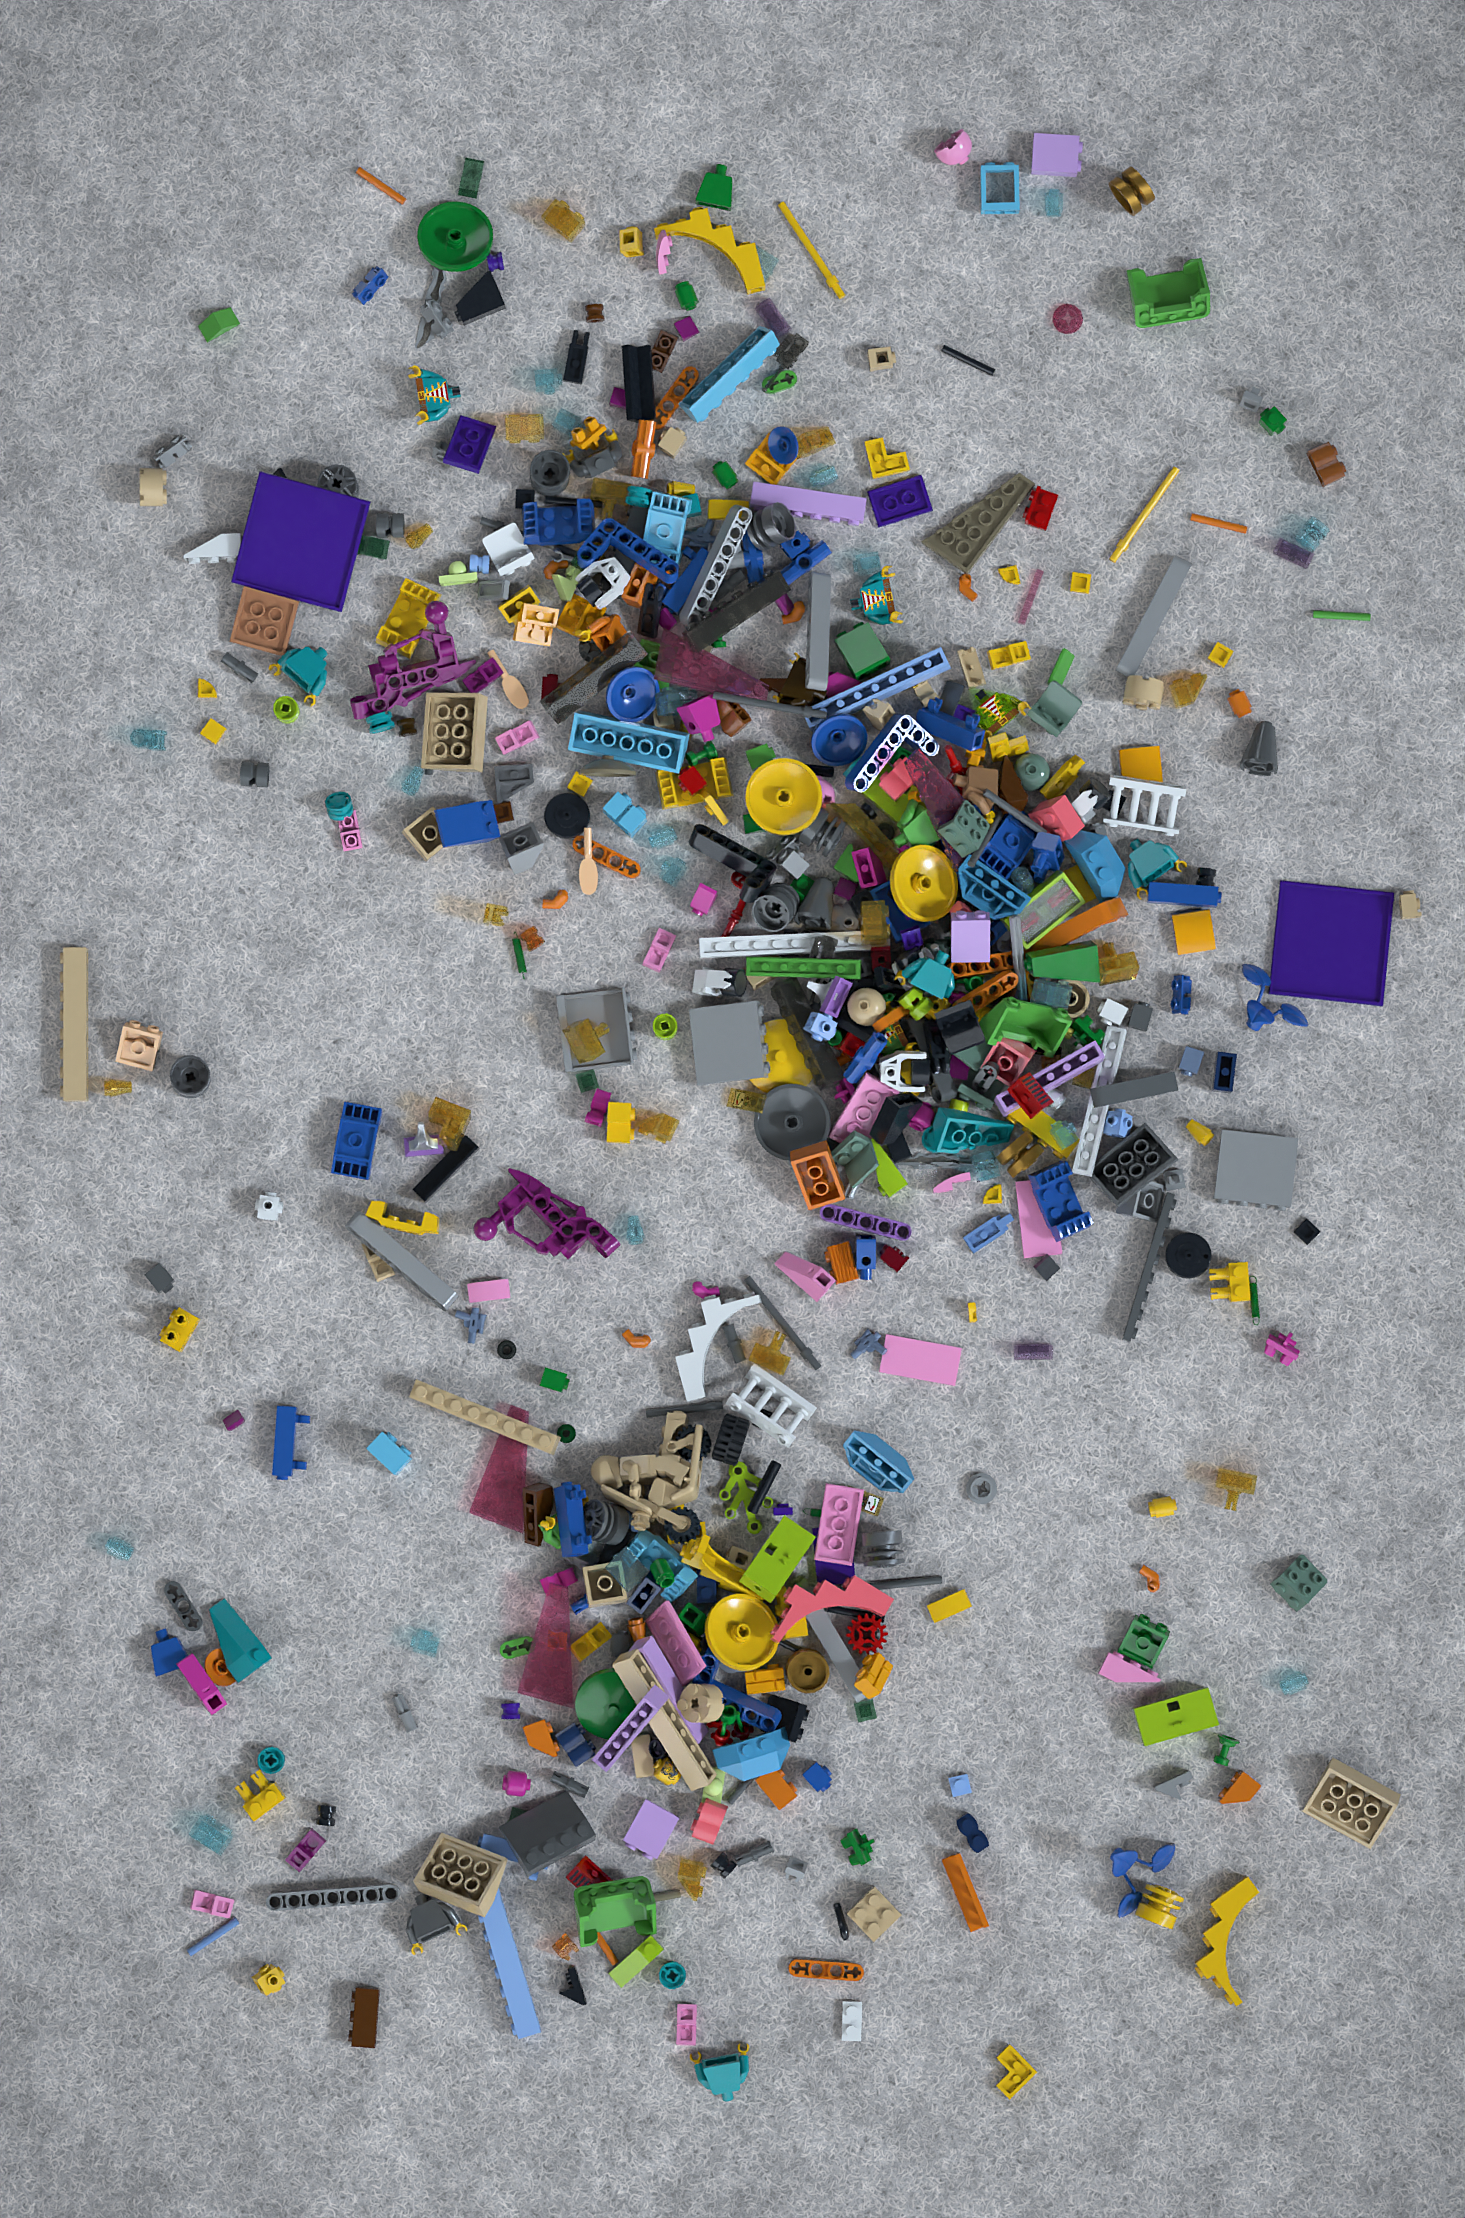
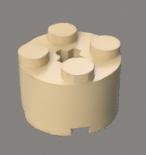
[139,468,167,506]
[1122,675,1164,710]
[1050,980,1090,1019]
[677,1684,724,1723]

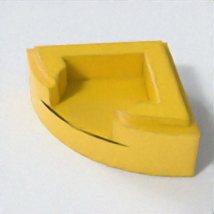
[998,565,1021,585]
[198,678,217,698]
[983,1184,1002,1204]
[967,1302,977,1323]

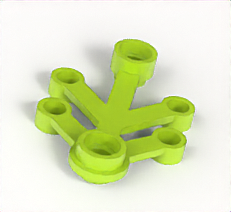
[719,1461,773,1534]

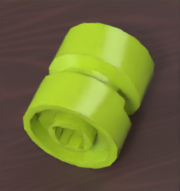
[273,696,300,724]
[898,986,934,1021]
[653,1013,678,1040]

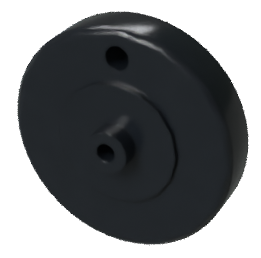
[544,793,590,839]
[1165,1232,1212,1279]

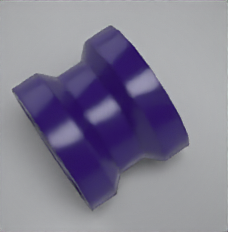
[487,252,504,272]
[501,1703,520,1719]

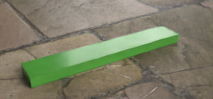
[746,956,861,979]

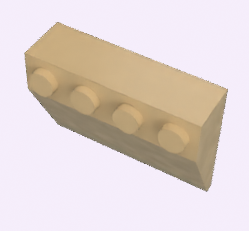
[421,693,488,772]
[1302,1757,1401,1849]
[413,1833,508,1918]

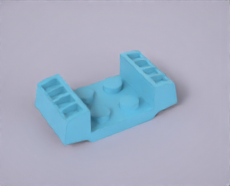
[642,491,692,566]
[620,1530,698,1603]

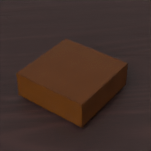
[493,801,514,824]

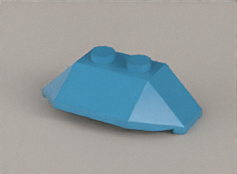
[1063,830,1126,903]
[958,854,1031,920]
[843,1430,914,1493]
[712,1727,790,1781]

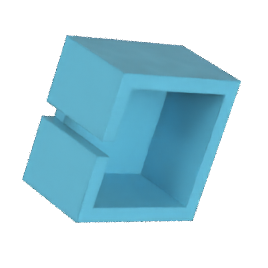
[602,792,647,838]
[366,1432,412,1475]

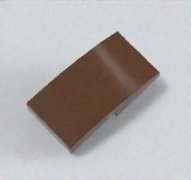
[651,329,679,373]

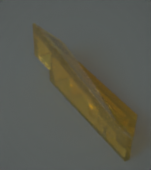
[830,803,899,873]

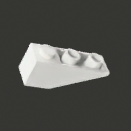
[184,533,242,564]

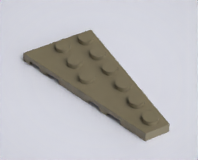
[921,473,1035,575]

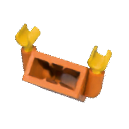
[575,614,628,674]

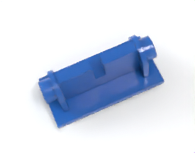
[352,266,388,305]
[1170,975,1192,1015]

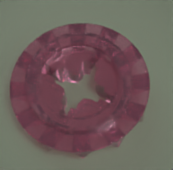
[1053,303,1083,334]

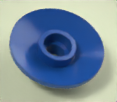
[768,426,798,464]

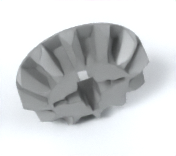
[966,1473,997,1504]

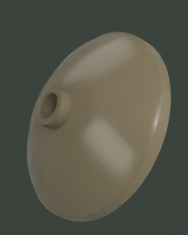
[579,755,636,777]

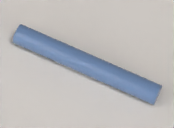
[187,1917,240,1956]

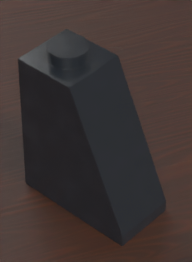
[454,270,506,326]
[869,1092,923,1145]

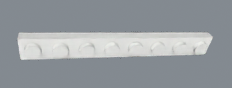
[1072,1026,1127,1177]

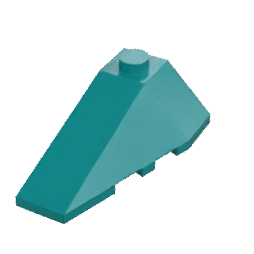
[933,1107,1014,1154]
[209,1598,272,1683]

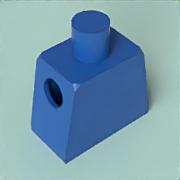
[856,1235,876,1280]
[151,1628,188,1677]

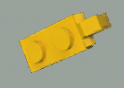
[1040,754,1085,800]

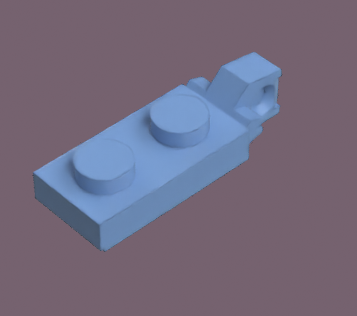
[963,1213,1014,1254]

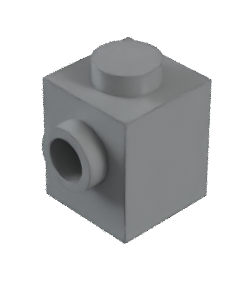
[776,848,810,879]

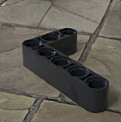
[688,824,777,903]

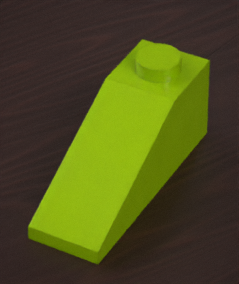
[871,1138,908,1198]
[608,1935,664,1988]

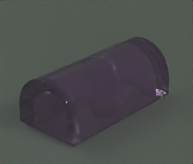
[755,298,792,340]
[1273,537,1315,569]
[1013,1344,1053,1360]

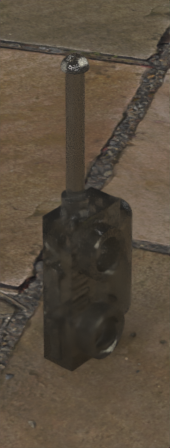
[762,333,809,392]
[808,935,838,1004]

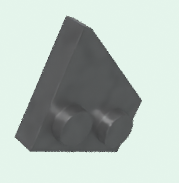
[494,763,534,803]

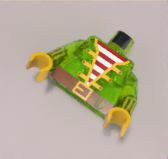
[974,689,1031,745]

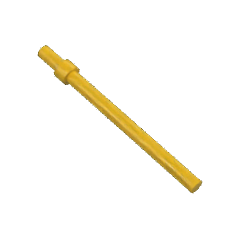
[778,201,846,299]
[1109,466,1180,563]

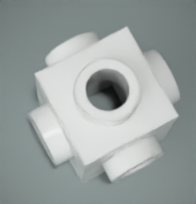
[255,1192,283,1221]

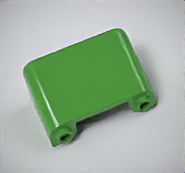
[1127,258,1210,328]
[979,997,1073,1058]
[574,1876,657,1947]

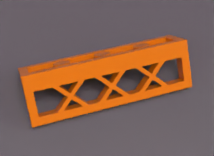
[941,1852,989,1932]

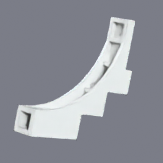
[675,1292,762,1402]

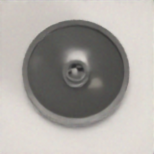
[754,1084,831,1161]

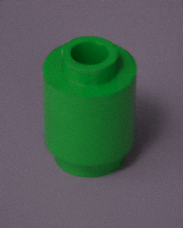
[675,281,699,311]
[712,461,739,490]
[650,1558,674,1588]

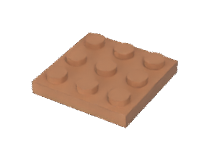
[229,586,300,656]

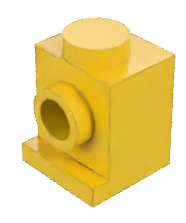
[619,226,644,257]

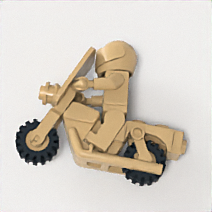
[591,1411,712,1545]

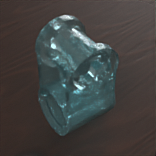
[130,729,168,751]

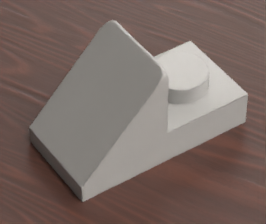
[1154,1770,1193,1800]

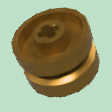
[1108,166,1155,216]
[996,1131,1045,1178]
[786,1648,830,1694]

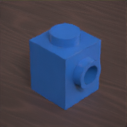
[780,530,810,561]
[802,1762,832,1792]

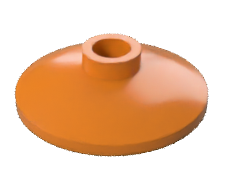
[204,1648,236,1687]

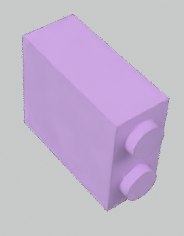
[1031,133,1083,177]
[951,910,990,963]
[623,1799,680,1860]

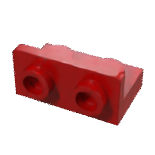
[1022,485,1058,531]

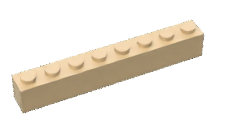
[60,947,88,1102]
[409,1379,561,1455]
[612,1648,717,1791]

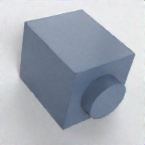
[1178,1046,1204,1077]

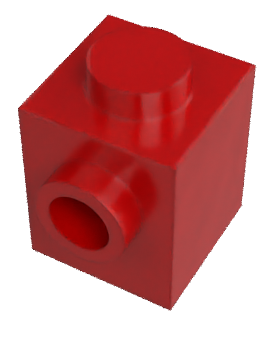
[677,766,707,797]

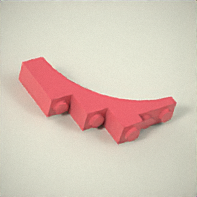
[770,1575,894,1643]

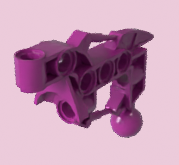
[350,601,476,720]
[473,1168,620,1260]

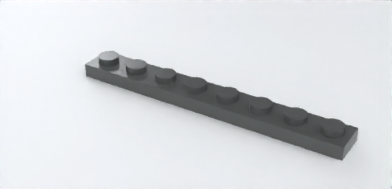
[1122,1192,1177,1342]

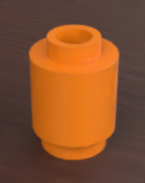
[1227,689,1252,718]

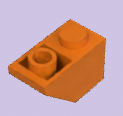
[523,1719,560,1757]
[1218,1771,1261,1804]

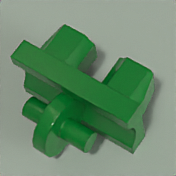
[1070,1015,1105,1047]
[840,1828,875,1866]

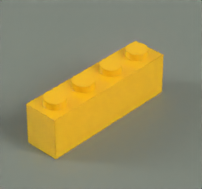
[1006,1108,1080,1159]

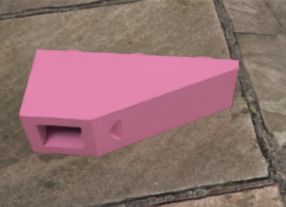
[774,1252,836,1302]
[1098,1651,1161,1682]

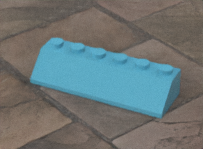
[678,326,780,423]
[568,710,690,774]

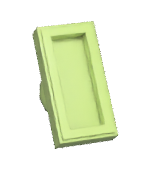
[439,561,478,586]
[702,1767,725,1803]

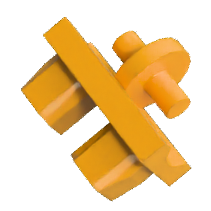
[570,416,607,450]
[965,743,986,768]

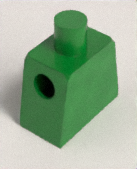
[696,164,732,211]

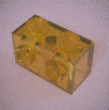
[504,414,544,443]

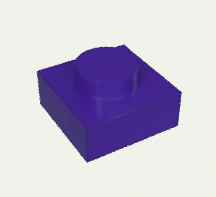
[953,704,976,721]
[899,925,924,951]
[773,1504,793,1516]

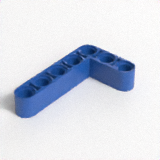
[577,518,679,584]
[845,714,939,792]
[691,1647,782,1732]

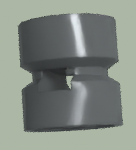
[376,513,405,538]
[240,761,270,788]

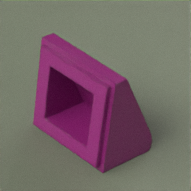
[674,316,700,342]
[609,387,626,409]
[773,591,794,615]
[659,608,677,633]
[833,877,858,901]
[223,1410,245,1431]

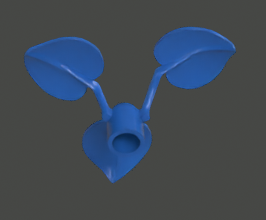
[1242,964,1308,1031]
[1110,1843,1175,1918]

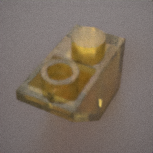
[796,427,836,459]
[1169,672,1207,709]
[635,1113,680,1144]
[677,1858,707,1901]

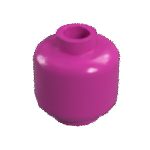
[909,1101,935,1131]
[502,1771,531,1797]

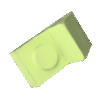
[552,563,583,601]

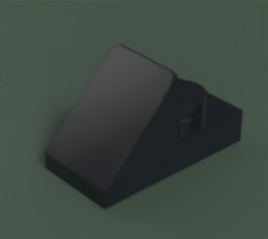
[873,966,905,994]
[559,1966,587,2005]

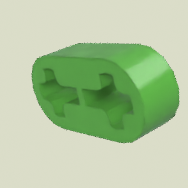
[762,370,797,394]
[500,1636,536,1659]

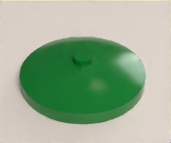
[417,202,493,272]
[575,1668,637,1740]

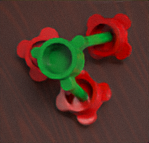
[707,1705,754,1746]

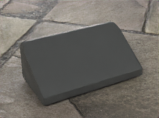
[939,680,965,716]

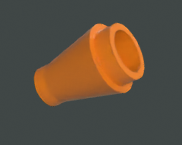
[627,1617,646,1643]

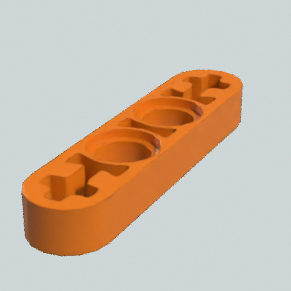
[649,366,699,431]
[572,835,641,879]
[951,970,1019,1012]
[872,998,919,1033]
[789,1959,864,1981]

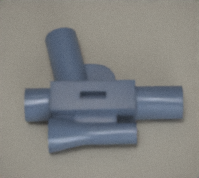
[683,519,716,551]
[455,1308,487,1344]
[850,1328,887,1359]

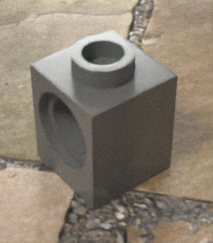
[1128,1001,1153,1032]
[144,1263,175,1294]

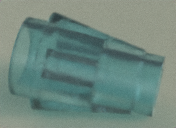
[401,766,424,796]
[626,1216,645,1245]

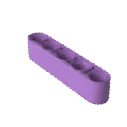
[820,1204,912,1241]

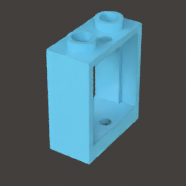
[980,162,1020,214]

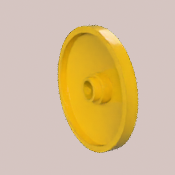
[745,758,823,835]
[890,845,958,922]
[749,1019,819,1093]
[705,1594,779,1671]

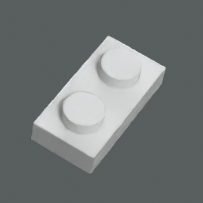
[842,2001,862,2041]

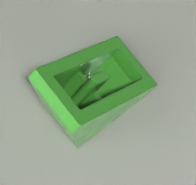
[198,307,240,343]
[834,844,859,884]

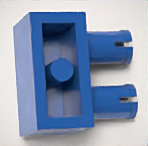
[1031,832,1065,883]

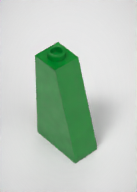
[1024,940,1100,982]

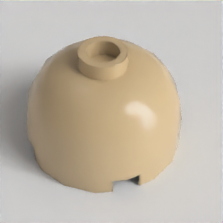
[847,988,886,1026]

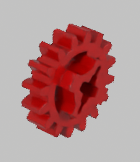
[846,1613,888,1655]

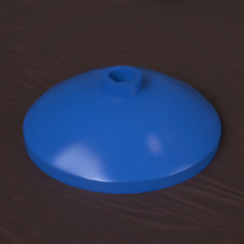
[606,666,660,722]
[811,714,868,766]

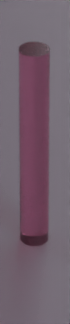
[1018,569,1044,625]

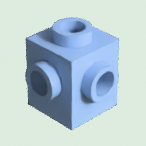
[803,1012,838,1042]
[1103,1108,1133,1138]

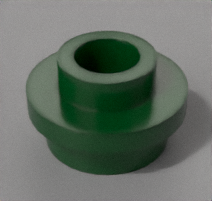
[557,1424,576,1443]

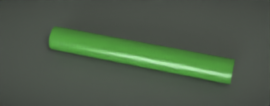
[1313,610,1371,621]

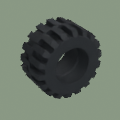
[712,1413,750,1466]

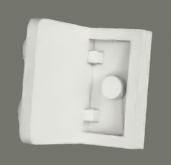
[482,522,535,576]

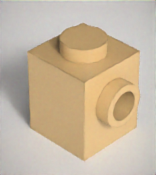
[658,427,687,459]

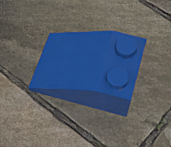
[434,800,501,848]

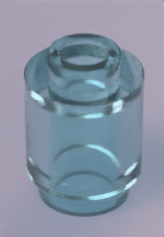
[1044,189,1063,217]
[809,465,839,489]
[648,826,678,850]
[1011,867,1035,894]
[105,1536,135,1561]
[1279,1671,1309,1696]

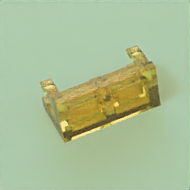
[483,903,509,926]

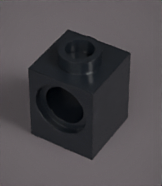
[848,889,877,919]

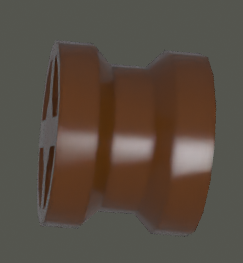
[585,304,605,323]

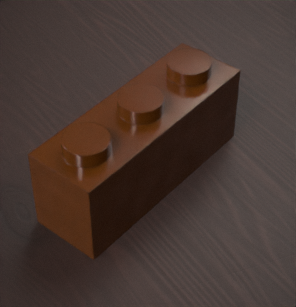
[348,1987,380,2048]

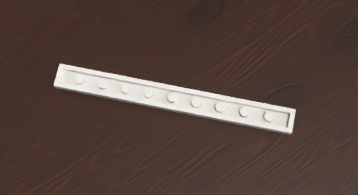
[698,930,890,958]

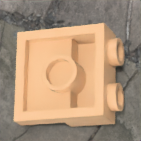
[115,1020,163,1071]

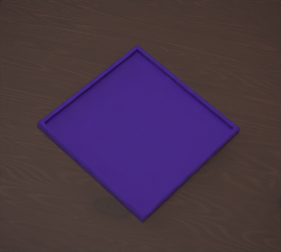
[231,471,371,612]
[1268,880,1394,1007]

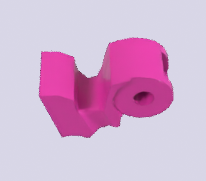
[585,1088,612,1127]
[539,1567,578,1596]

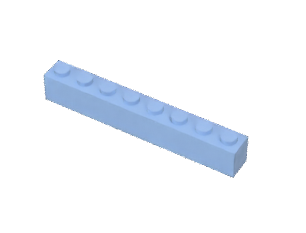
[805,647,951,732]
[478,1888,541,2039]

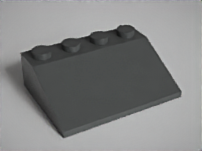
[1089,1123,1178,1207]
[499,1791,596,1877]

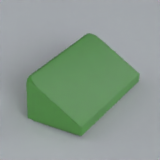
[1047,648,1075,685]

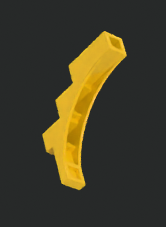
[654,207,766,295]
[679,1534,764,1601]
[1194,1876,1260,2006]

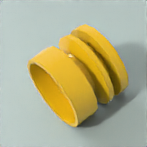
[1135,1883,1184,1929]

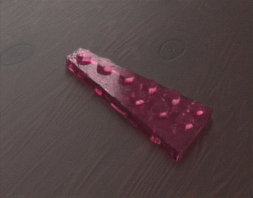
[654,628,769,701]
[904,749,974,872]
[469,1405,529,1534]
[518,1582,573,1708]

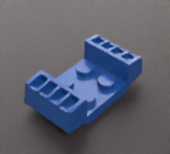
[522,499,595,546]
[978,811,1038,880]
[331,1102,383,1180]
[1028,1160,1093,1242]

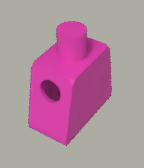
[677,694,720,742]

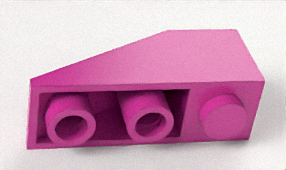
[176,1653,227,1715]

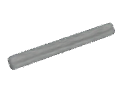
[1009,915,1028,1002]

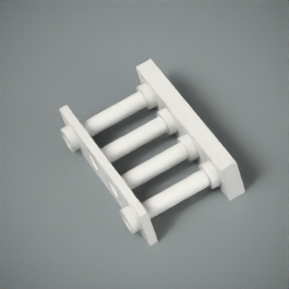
[1103,774,1186,836]
[725,1363,817,1448]

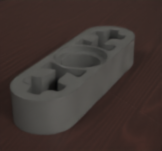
[164,1581,203,1631]

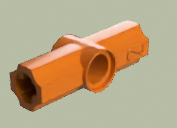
[631,419,656,479]

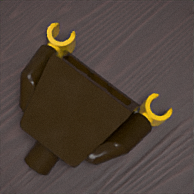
[772,652,828,707]

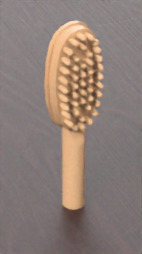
[487,649,529,709]
[579,827,598,895]

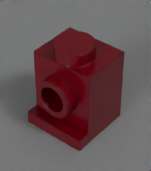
[541,674,562,703]
[870,946,892,973]
[879,1244,909,1273]

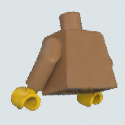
[953,765,998,824]

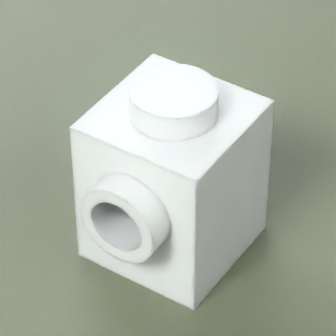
[1097,998,1128,1027]

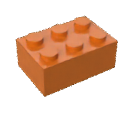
[790,1140,845,1210]

